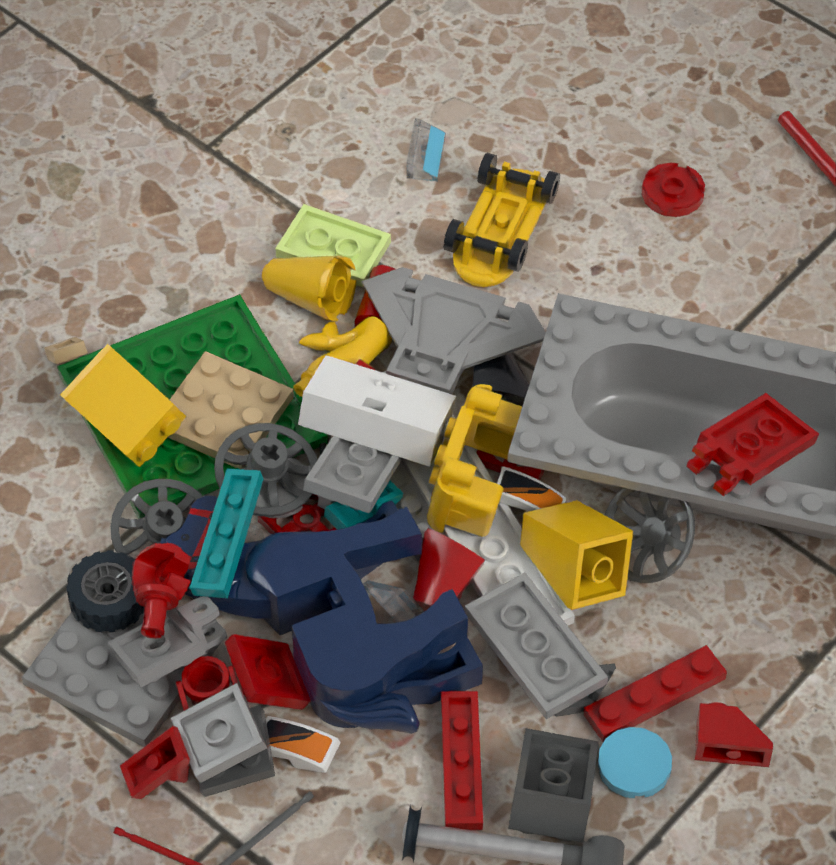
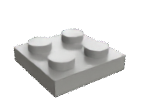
[171,683,267,783]

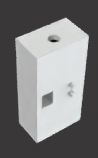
[298,355,456,467]

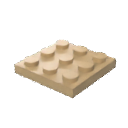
[168,351,294,469]

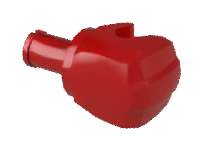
[132,543,191,639]

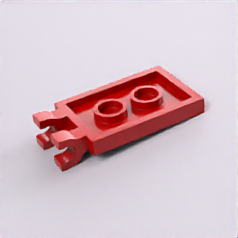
[686,393,819,496]

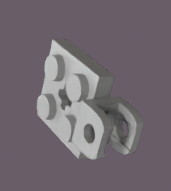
[108,596,227,688]

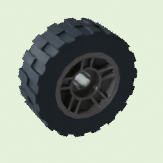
[66,550,145,633]

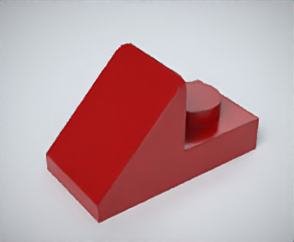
[120,726,190,799]

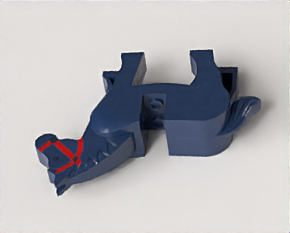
[160,496,483,734]

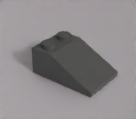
[508,728,599,842]

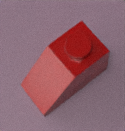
[695,702,773,767]

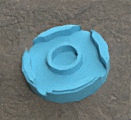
[598,727,672,798]

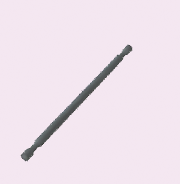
[219,791,314,865]

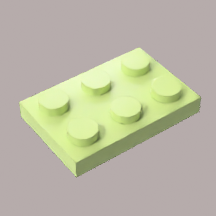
[275,204,391,288]

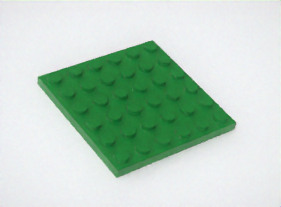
[57,294,328,519]

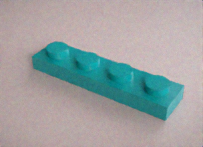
[190,468,264,598]

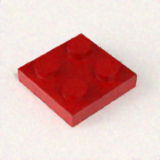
[225,634,311,710]

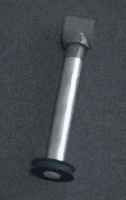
[402,804,625,865]

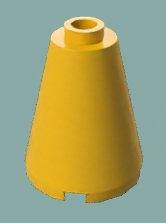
[262,255,356,322]

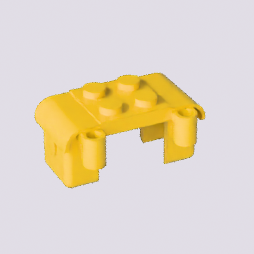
[427,384,522,537]

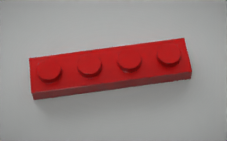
[583,645,727,742]
[441,691,483,830]

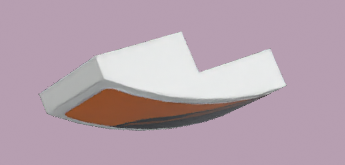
[497,466,566,512]
[266,716,341,773]

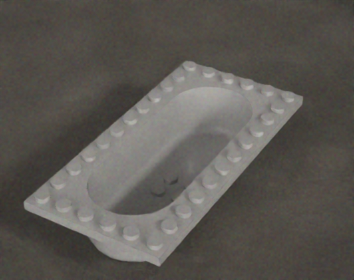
[508,293,836,539]

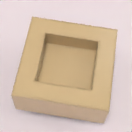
[44,337,88,365]

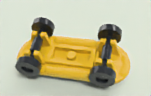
[443,152,560,288]

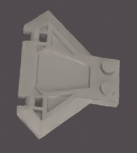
[362,267,546,394]

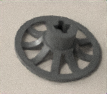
[214,423,317,517]
[110,479,203,558]
[605,488,695,583]

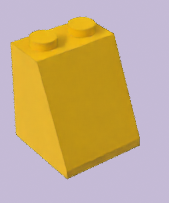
[60,344,187,467]
[520,500,633,610]

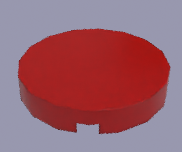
[641,162,705,217]

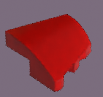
[412,528,485,611]

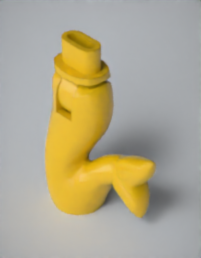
[294,316,392,398]

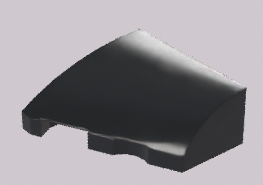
[473,352,529,407]

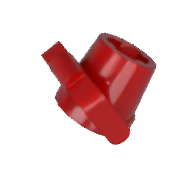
[176,656,238,711]

